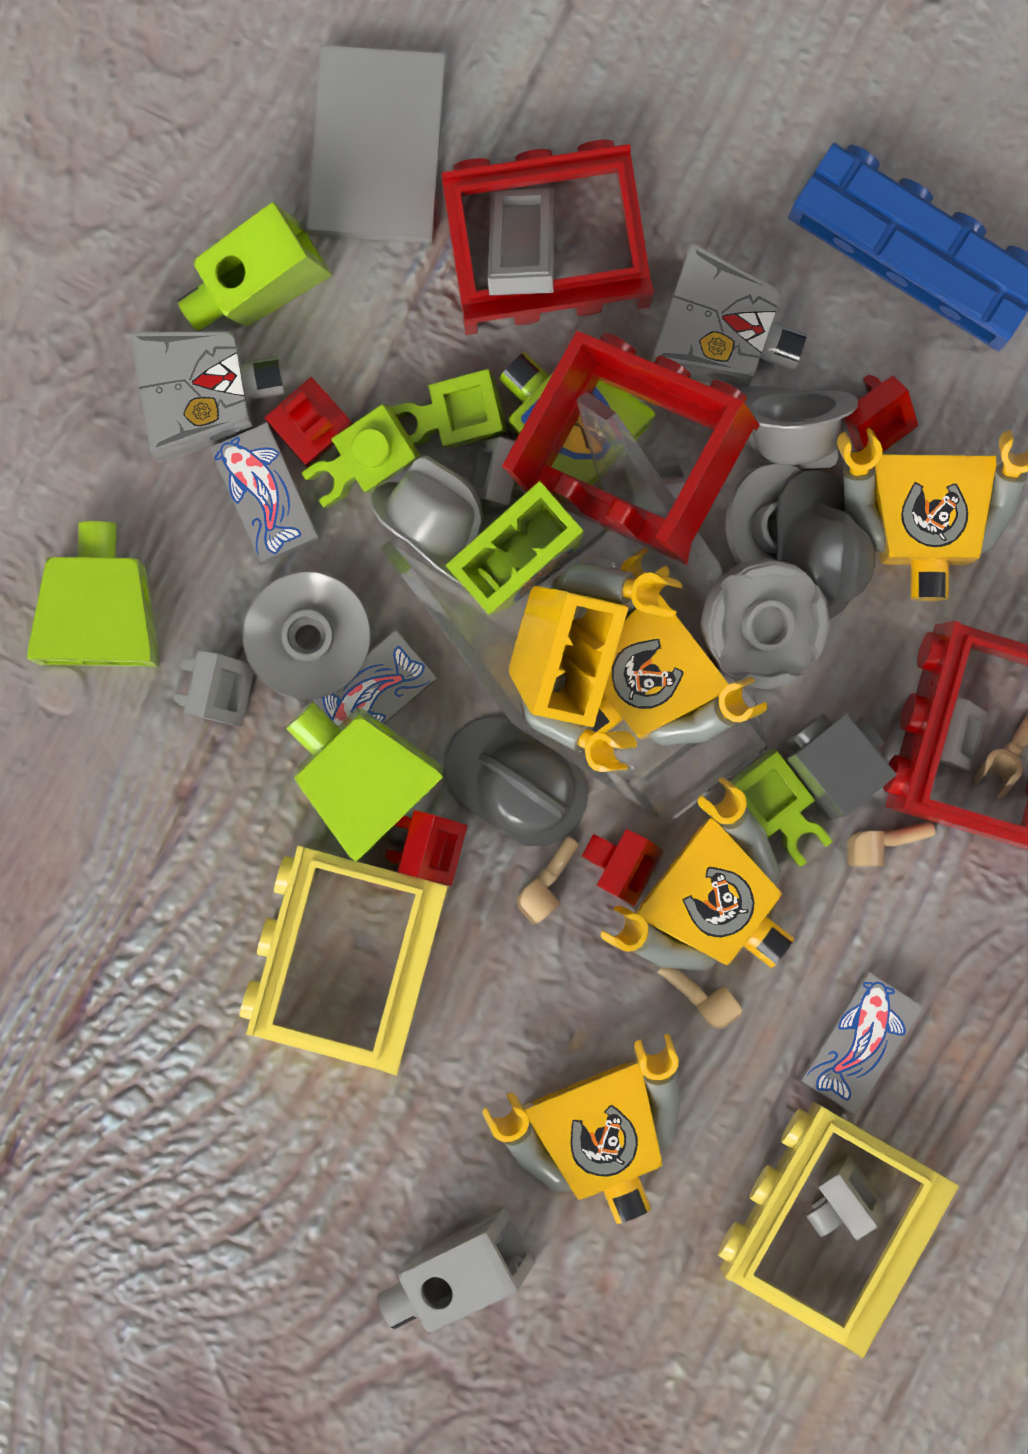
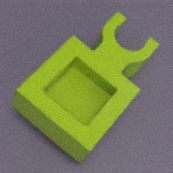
[391,369,508,449]
[301,404,421,508]
[723,748,833,867]

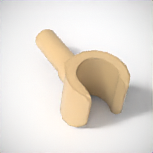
[974,714,1028,799]
[847,821,935,866]
[517,837,579,925]
[657,967,742,1029]

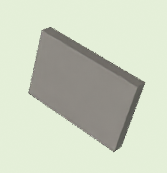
[307,45,446,244]

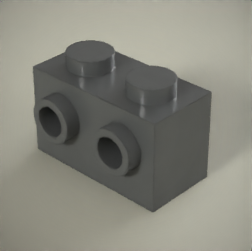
[784,713,897,820]

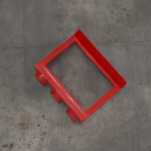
[441,139,654,336]
[501,330,760,565]
[883,621,1028,849]

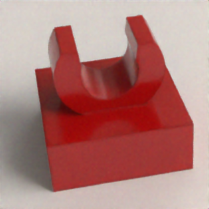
[843,374,919,453]
[264,376,353,468]
[385,810,468,886]
[581,829,664,907]

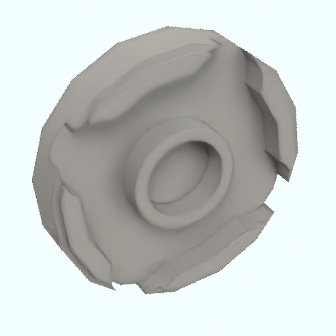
[700,558,830,690]

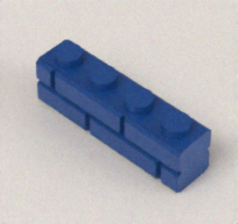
[788,143,1028,352]

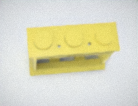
[240,846,449,1076]
[717,1101,959,1358]

